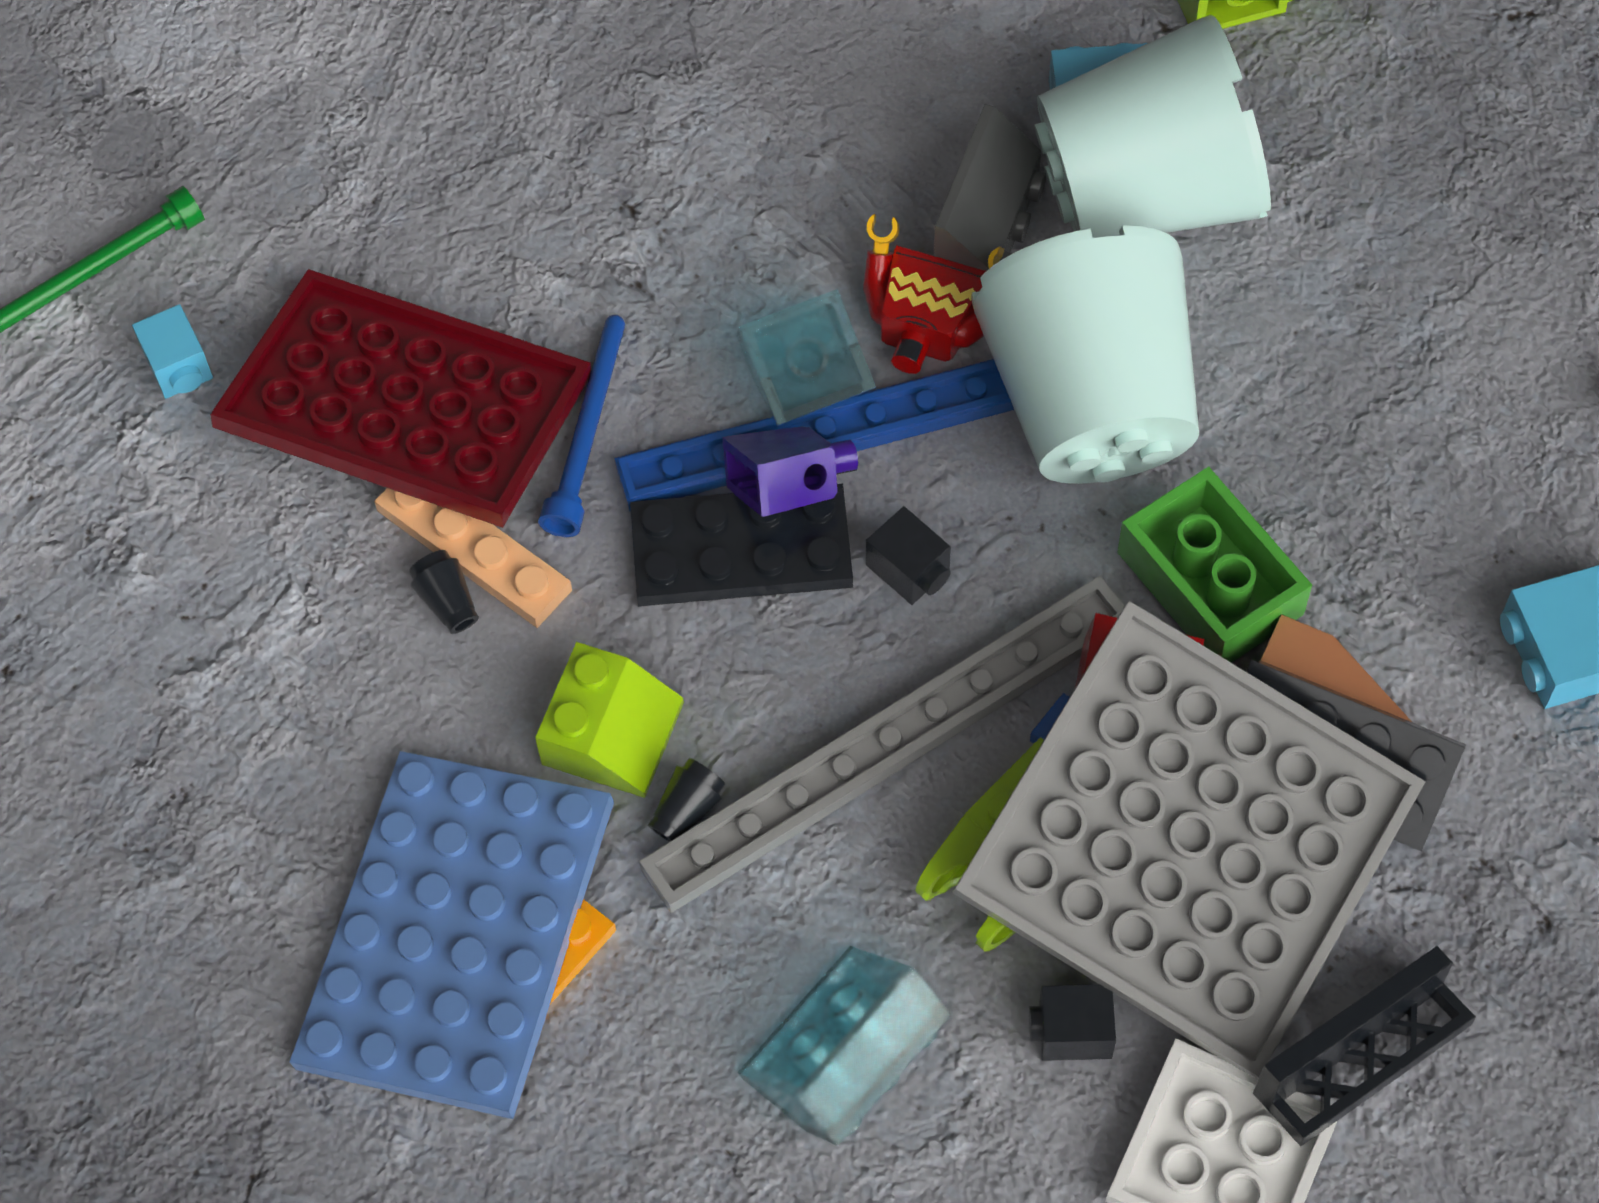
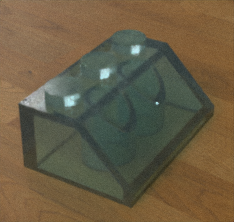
[737,946,951,1146]

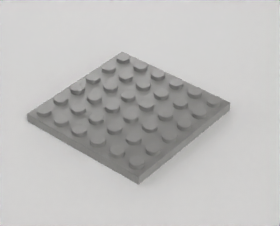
[952,601,1426,1079]

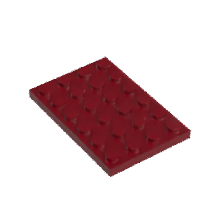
[210,269,591,528]

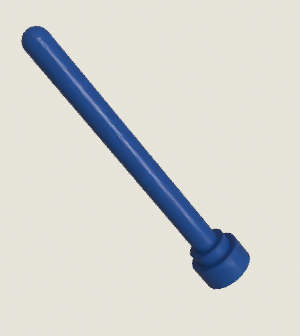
[538,315,625,537]

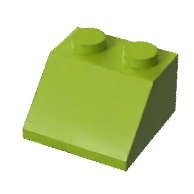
[535,642,684,798]

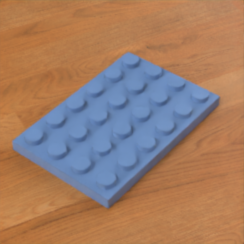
[290,751,614,1119]

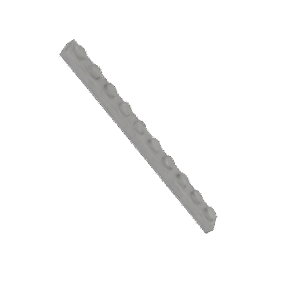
[639,576,1125,913]

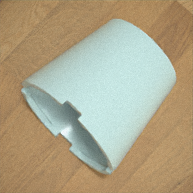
[1034,15,1271,238]
[971,225,1199,484]

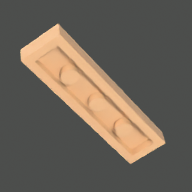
[374,488,572,628]

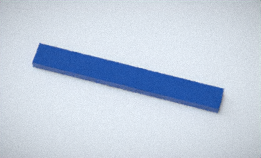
[614,359,1014,512]

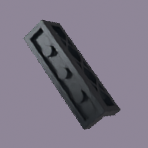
[1253,946,1476,1147]

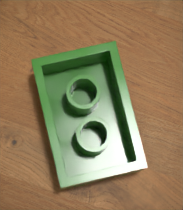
[1117,466,1312,663]

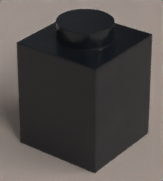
[866,506,951,605]
[1029,984,1116,1061]

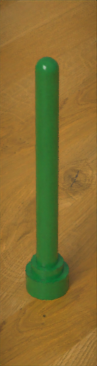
[0,185,205,333]

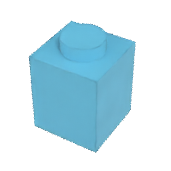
[132,304,213,399]

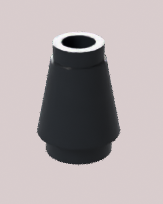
[409,550,479,634]
[648,758,725,842]

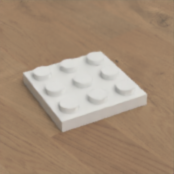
[1105,1038,1337,1203]

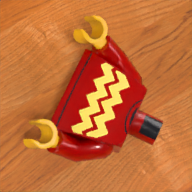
[863,214,1004,374]

